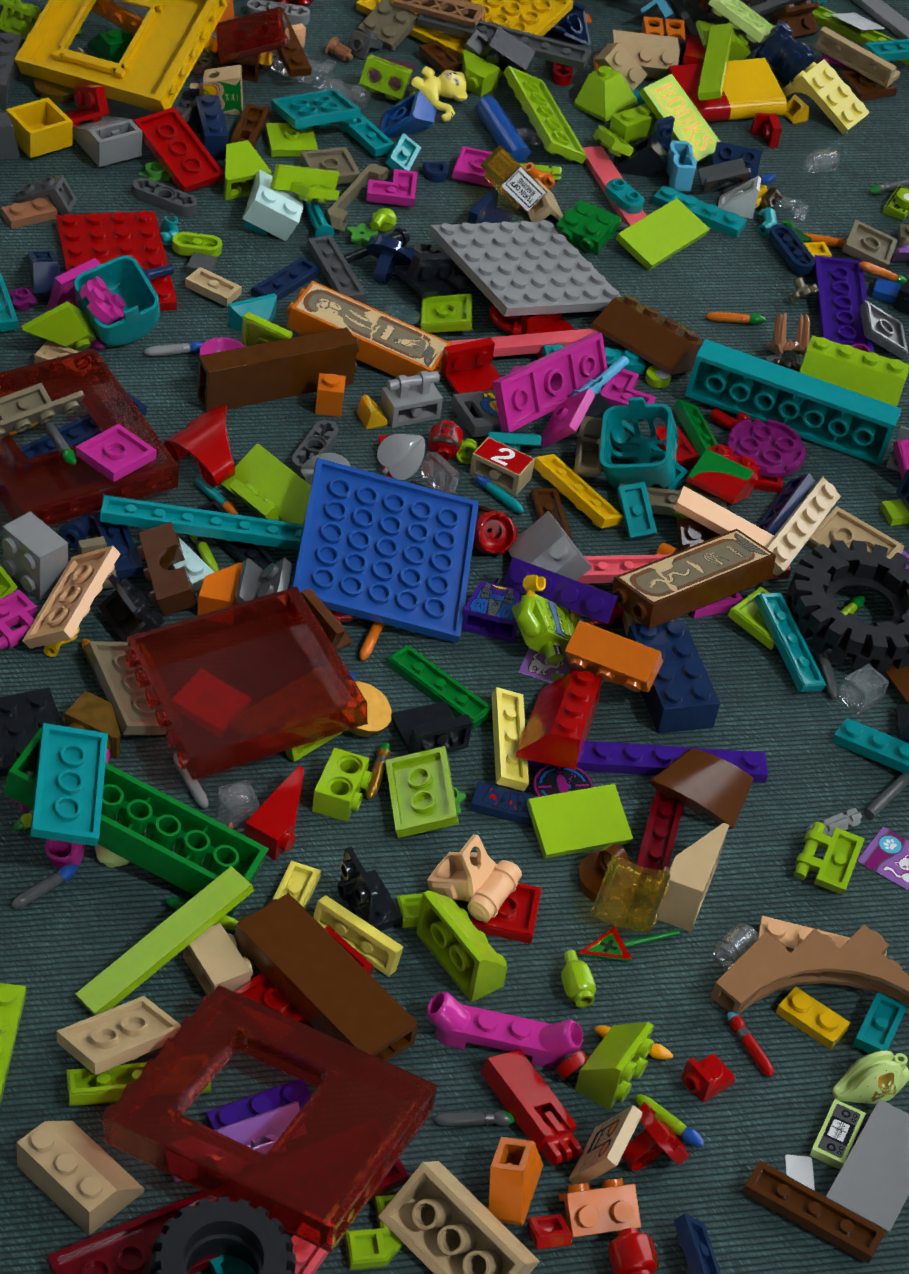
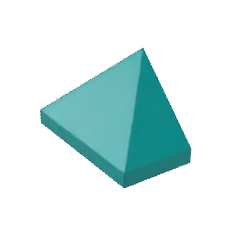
[227,293,277,331]

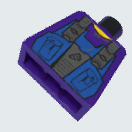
[461,578,520,643]

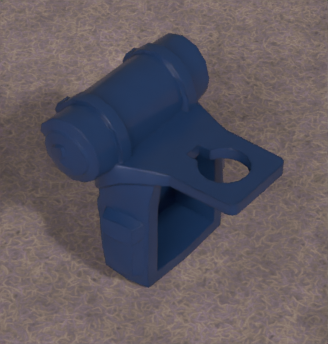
[753,21,816,83]

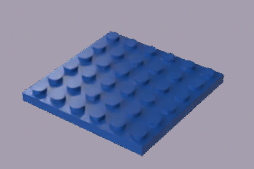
[289,458,479,643]

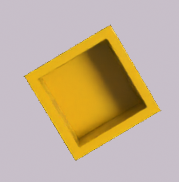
[6,97,73,158]

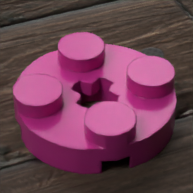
[80,276,126,325]

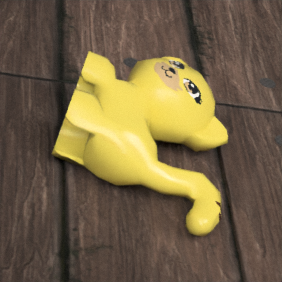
[409,66,468,122]

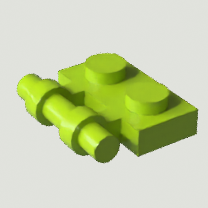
[794,821,865,895]

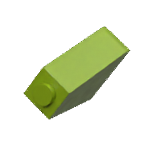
[224,140,272,200]

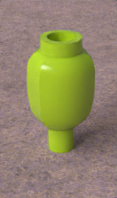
[561,950,596,1008]

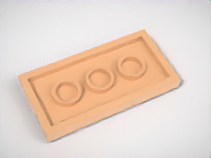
[22,546,120,649]

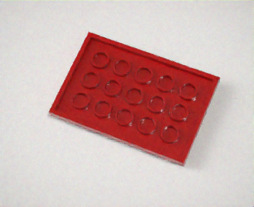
[56,211,177,311]

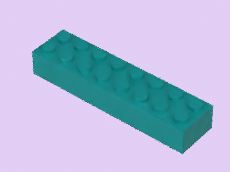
[685,339,902,466]

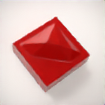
[527,1214,572,1250]

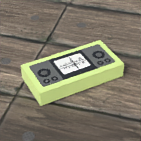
[809,1099,866,1170]

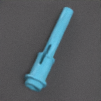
[570,356,629,398]

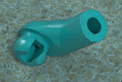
[758,207,778,236]

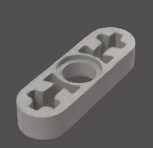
[246,0,310,25]

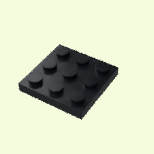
[0,687,64,777]

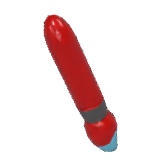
[727,1012,774,1077]

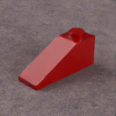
[244,765,304,860]

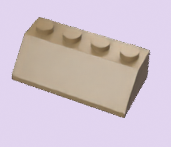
[378,1161,540,1274]

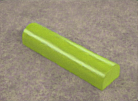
[66,1056,211,1107]

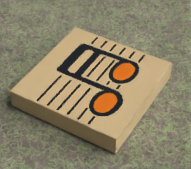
[569,1105,642,1184]

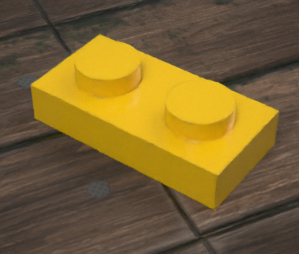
[776,986,850,1050]

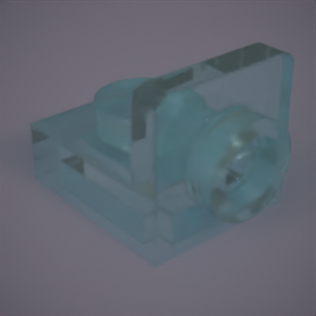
[383,304,421,324]

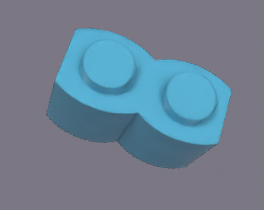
[665,141,697,192]

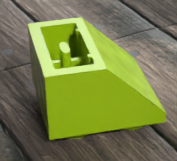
[575,1022,654,1111]

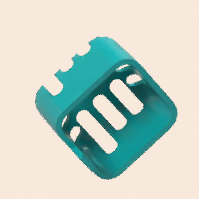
[600,397,678,489]

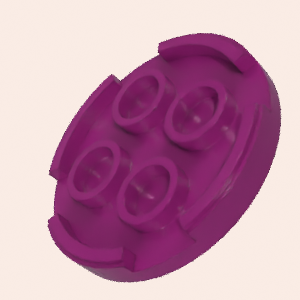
[727,419,807,477]

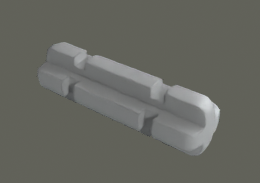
[808,808,862,836]

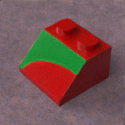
[686,444,763,504]

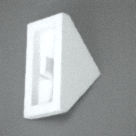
[718,176,761,219]

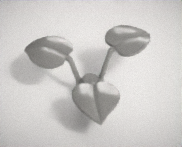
[301,434,425,485]

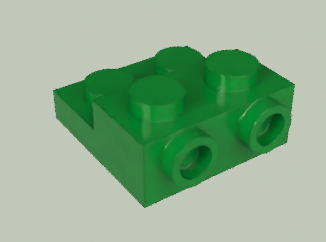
[556,200,622,255]

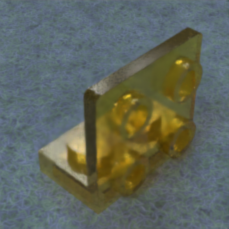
[590,856,671,934]

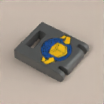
[450,390,530,437]

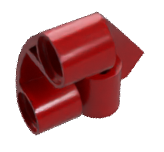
[163,404,235,488]

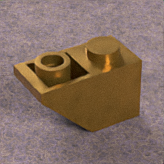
[65,691,121,759]

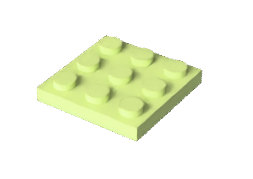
[708,0,774,43]

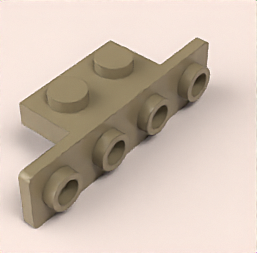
[0,383,85,440]

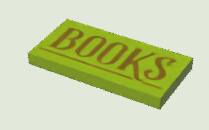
[639,73,720,163]

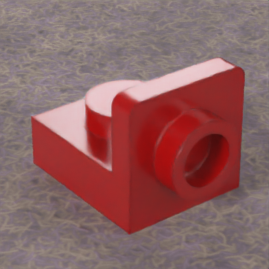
[751,113,782,148]
[681,1053,736,1103]

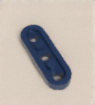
[768,224,815,275]

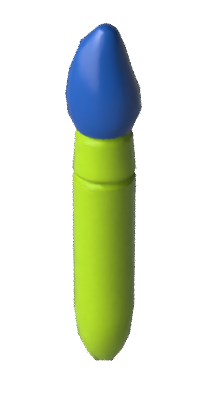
[636,1094,704,1148]

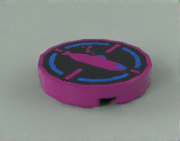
[532,765,594,797]

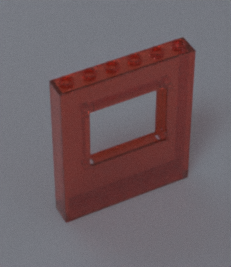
[0,348,179,525]
[102,985,437,1253]

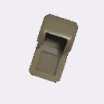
[573,416,603,478]

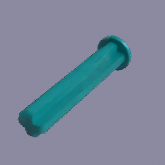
[303,200,334,237]

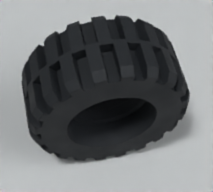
[150,1197,296,1274]

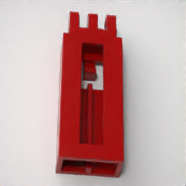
[480,1049,583,1165]

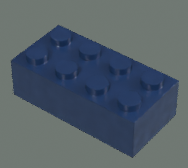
[627,620,720,733]

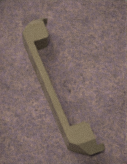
[326,164,394,232]

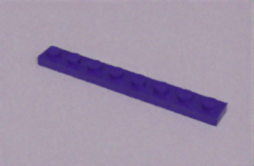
[528,741,768,783]

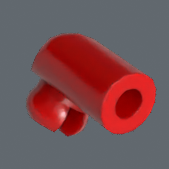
[710,408,750,430]

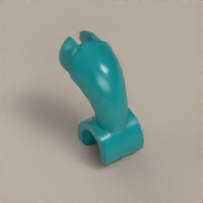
[160,216,179,246]

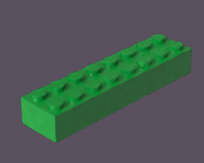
[3,728,269,916]

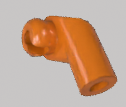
[523,162,555,189]

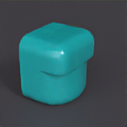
[74,255,160,346]

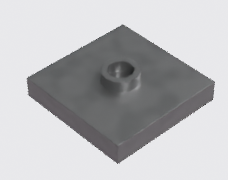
[860,301,908,359]

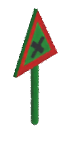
[578,926,681,962]

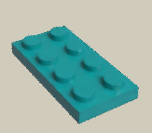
[30,723,108,846]

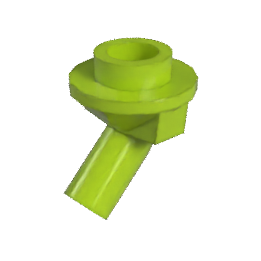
[370,208,397,232]

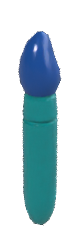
[475,474,524,514]

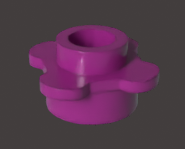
[8,287,37,311]

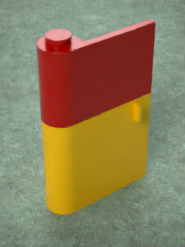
[668,58,787,123]

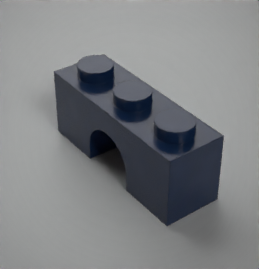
[194,94,229,160]

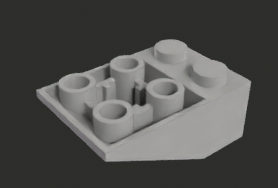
[73,116,142,167]

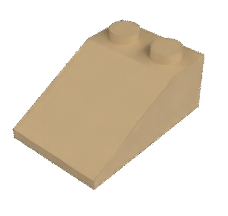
[653,823,729,932]

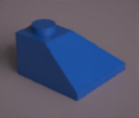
[379,90,437,138]

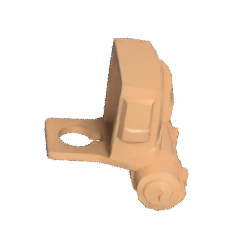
[427,834,522,923]

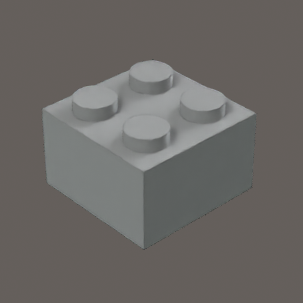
[2,511,68,600]

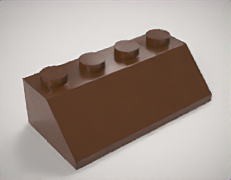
[591,295,704,375]

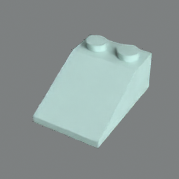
[242,169,303,241]

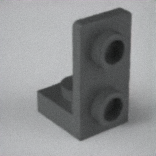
[15,175,78,215]

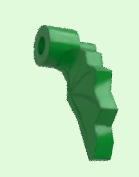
[782,219,813,243]

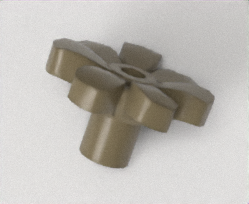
[788,277,819,303]

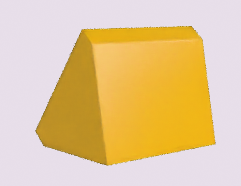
[785,94,809,124]
[357,394,388,429]

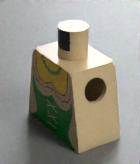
[190,65,243,116]

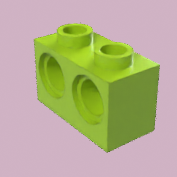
[359,54,413,101]
[312,747,372,822]

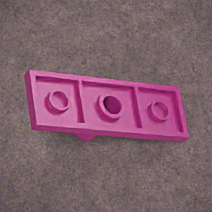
[493,332,608,433]

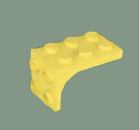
[782,59,870,135]

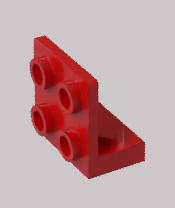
[65,84,110,128]
[441,337,501,394]

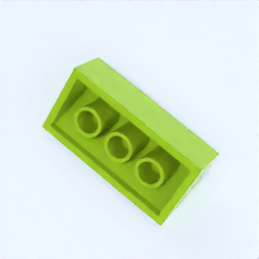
[800,335,909,407]

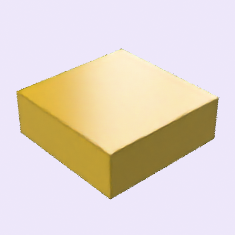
[803,242,832,257]

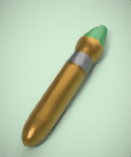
[366,742,391,799]

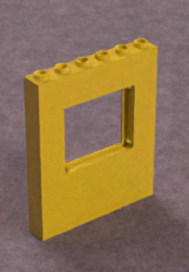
[14,0,228,112]

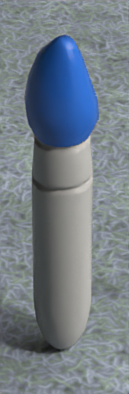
[143,341,203,357]

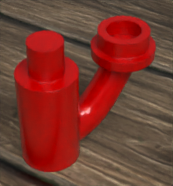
[488,303,523,335]

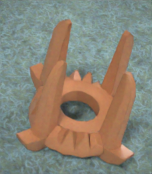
[766,313,810,356]

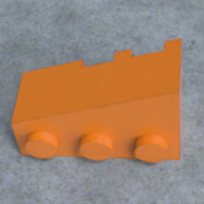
[565,620,663,693]

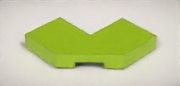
[345,1195,404,1270]

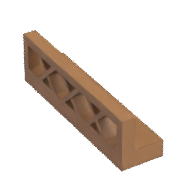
[393,0,485,28]

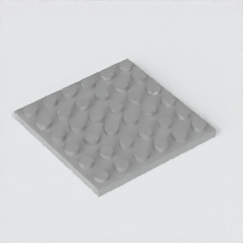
[428,220,622,316]

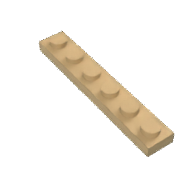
[765,477,841,577]

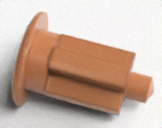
[325,36,353,61]

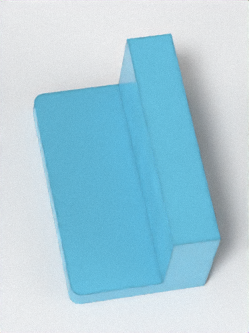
[640,0,676,19]

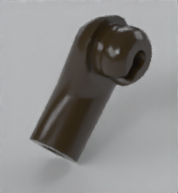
[760,188,782,210]

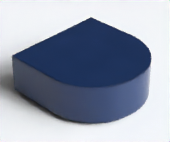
[422,162,448,183]

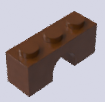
[137,522,198,616]

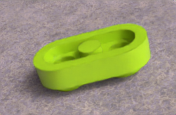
[172,232,222,257]

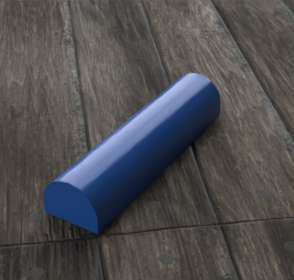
[475,96,531,164]

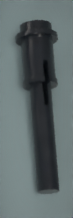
[344,228,410,264]

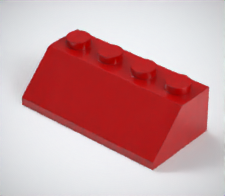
[516,670,603,770]

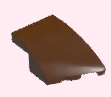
[649,748,754,829]

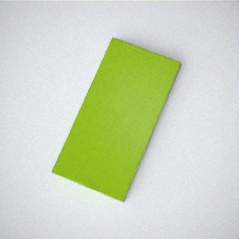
[615,198,710,271]

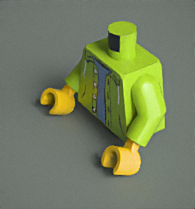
[511,575,580,665]

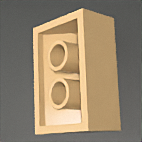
[611,30,680,79]
[17,1121,144,1236]

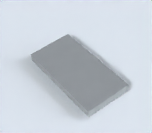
[826,1099,909,1238]

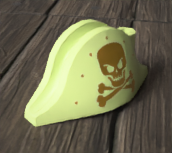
[831,1051,909,1104]

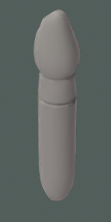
[173,752,209,809]

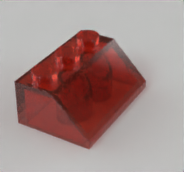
[215,7,291,63]

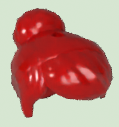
[473,511,517,554]

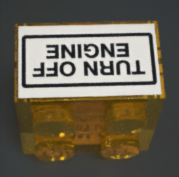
[480,145,547,213]

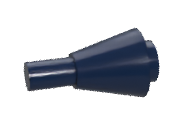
[59,509,96,549]

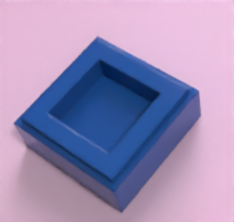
[872,277,902,304]

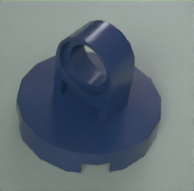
[366,235,416,284]

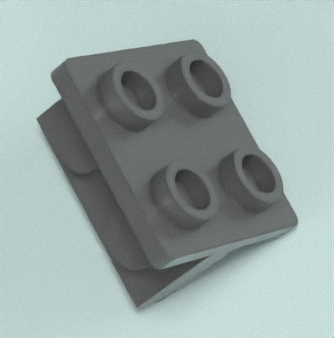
[235,557,293,632]

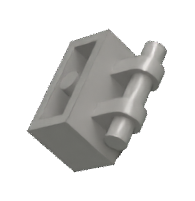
[380,371,443,428]

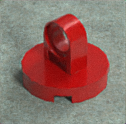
[621,1102,690,1171]

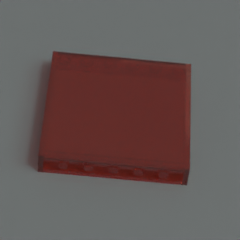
[124,586,368,780]

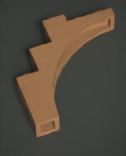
[711,925,909,1015]

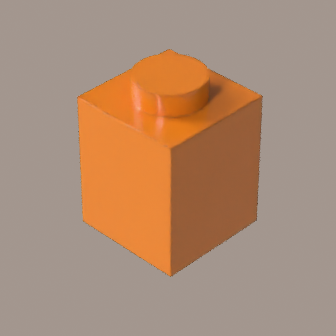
[315,373,346,417]

